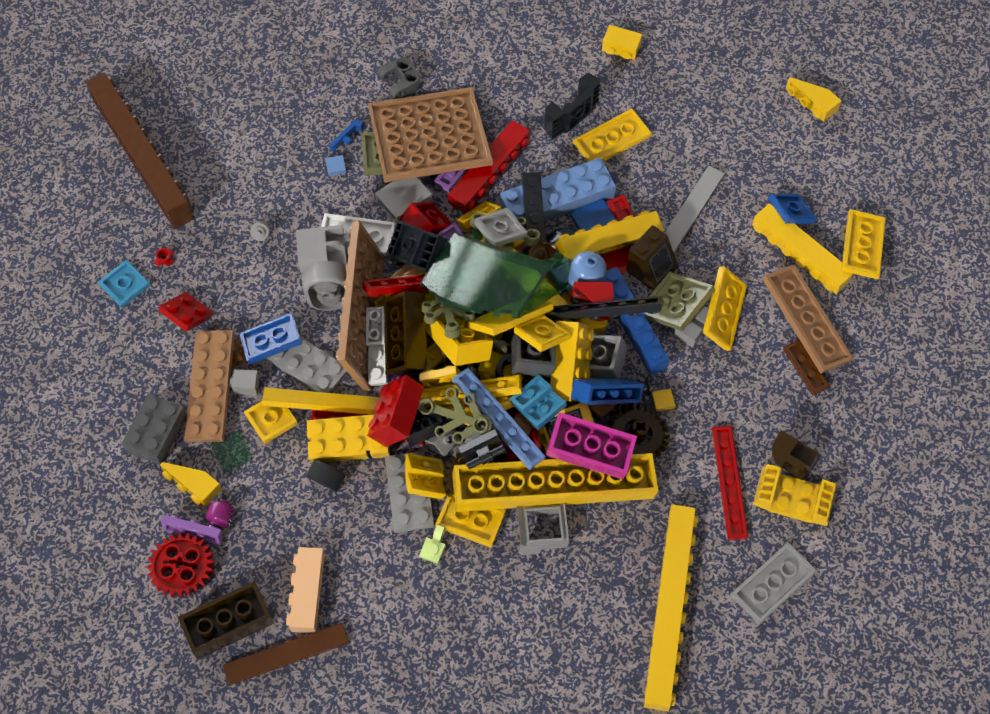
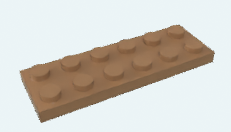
[762,265,854,374]
[184,330,235,442]

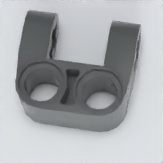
[378,57,420,99]

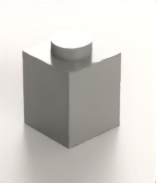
[229,369,260,395]

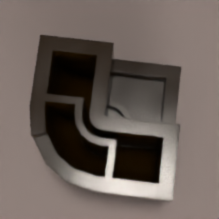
[772,430,822,480]

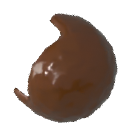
[528,242,560,272]

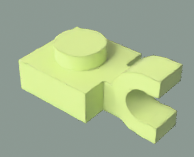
[419,525,446,564]

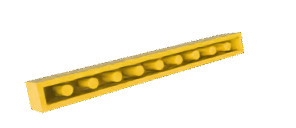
[643,504,698,712]

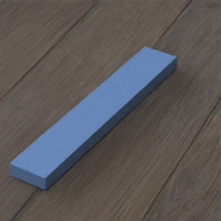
[452,368,546,470]

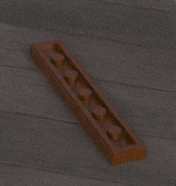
[223,623,349,686]

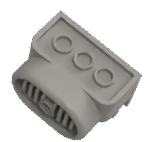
[296,225,350,311]

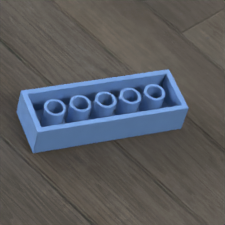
[500,158,616,222]

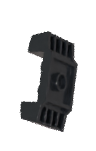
[544,73,601,139]
[385,220,448,275]
[406,372,444,448]

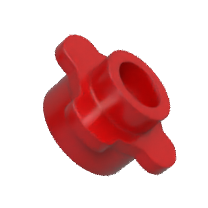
[154,248,174,266]

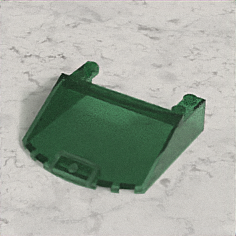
[420,229,571,318]

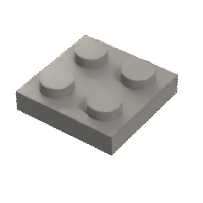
[474,208,527,248]

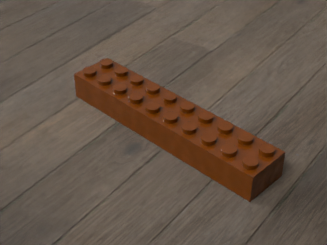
[85,72,194,230]

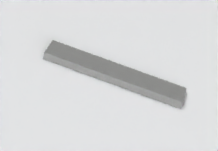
[665,166,725,253]

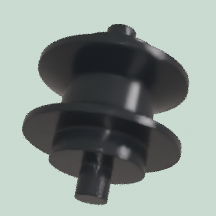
[637,377,656,397]

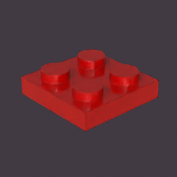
[159,292,213,332]

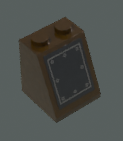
[626,225,678,291]

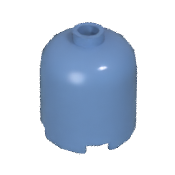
[565,251,607,292]

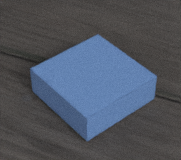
[325,155,346,176]

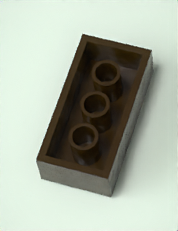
[384,291,427,376]
[178,581,274,660]

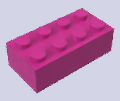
[545,412,637,479]

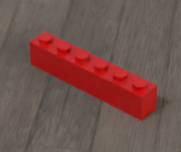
[448,120,531,214]

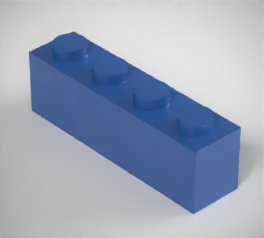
[571,378,644,405]

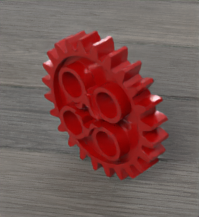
[147,533,215,599]

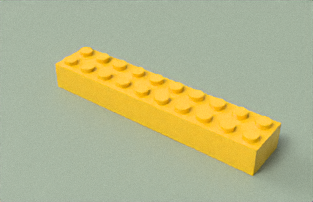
[452,453,658,512]

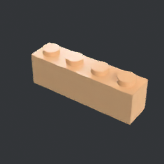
[286,547,325,633]

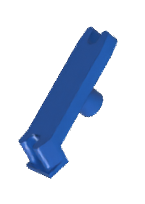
[329,119,364,152]

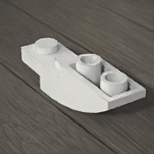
[366,306,389,386]

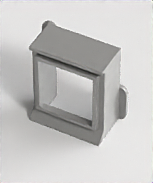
[515,503,569,555]

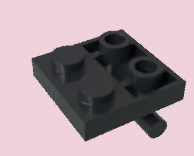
[458,429,509,470]

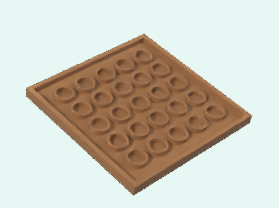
[368,87,493,183]

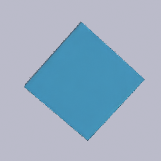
[98,260,151,308]

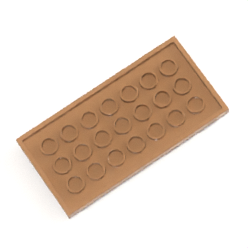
[336,220,385,391]

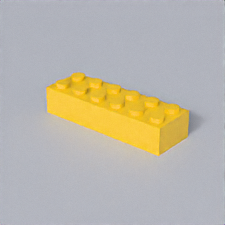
[416,289,493,366]

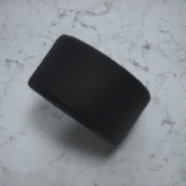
[306,459,346,492]

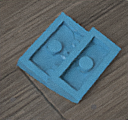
[509,375,567,430]

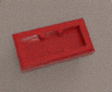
[607,194,635,222]

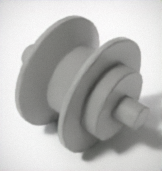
[250,221,270,241]

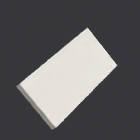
[321,213,397,257]

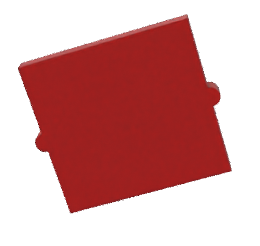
[601,246,630,275]

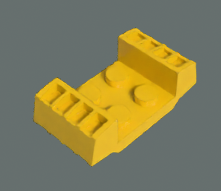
[753,464,836,526]

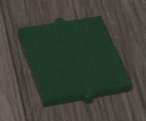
[210,430,253,473]

